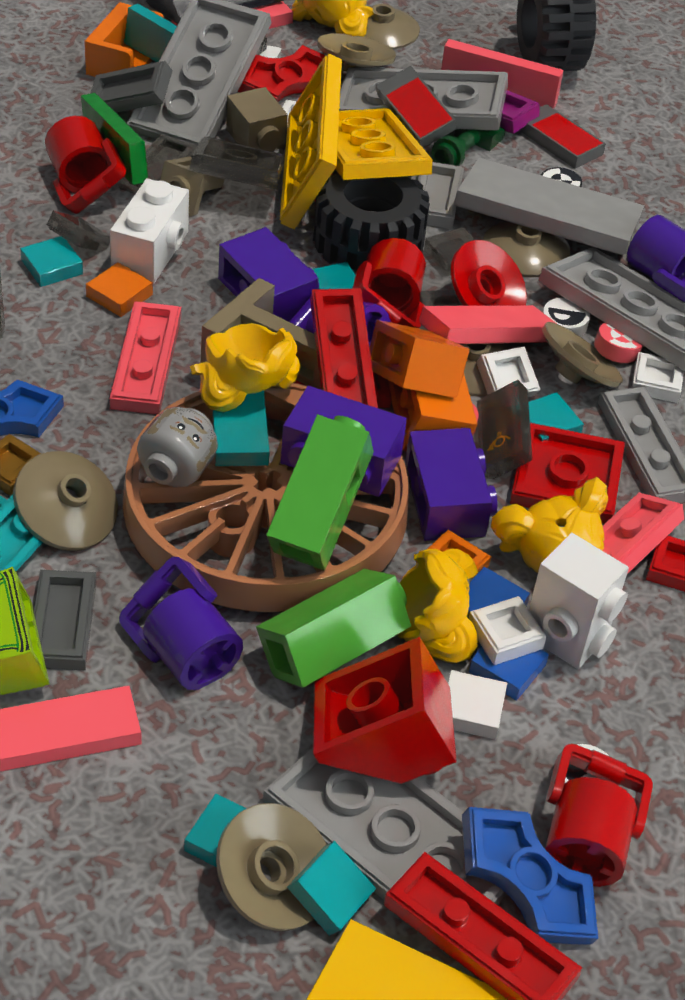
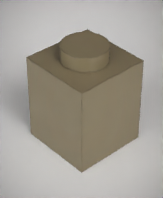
[226,87,288,157]

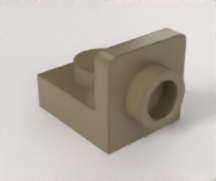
[160,156,227,217]

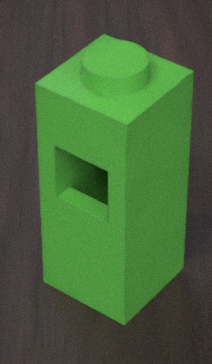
[266,414,374,571]
[256,568,411,688]

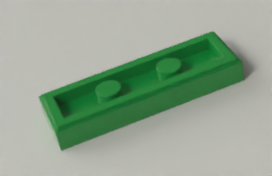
[81,93,148,185]

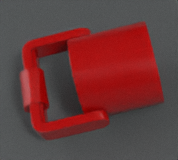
[45,115,126,214]
[352,238,426,328]
[545,744,653,887]

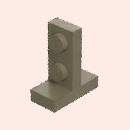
[200,278,321,389]

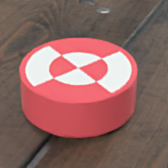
[594,323,643,363]

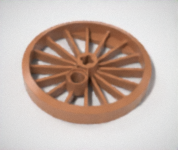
[123,383,408,612]

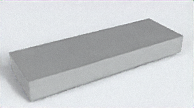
[598,386,685,503]

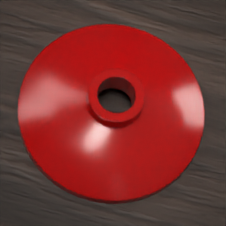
[451,240,527,306]

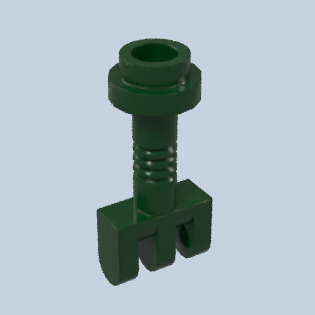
[431,127,505,166]

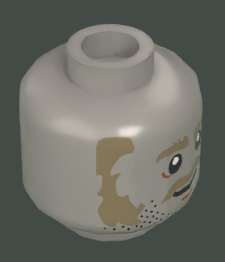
[137,407,218,487]

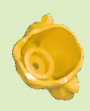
[291,0,373,37]
[190,323,300,412]
[491,477,608,573]
[397,549,478,663]

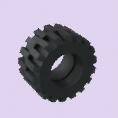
[517,0,597,71]
[313,170,430,274]

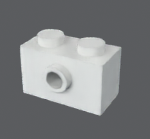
[110,178,189,284]
[529,532,629,669]

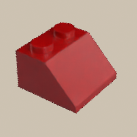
[313,637,457,784]

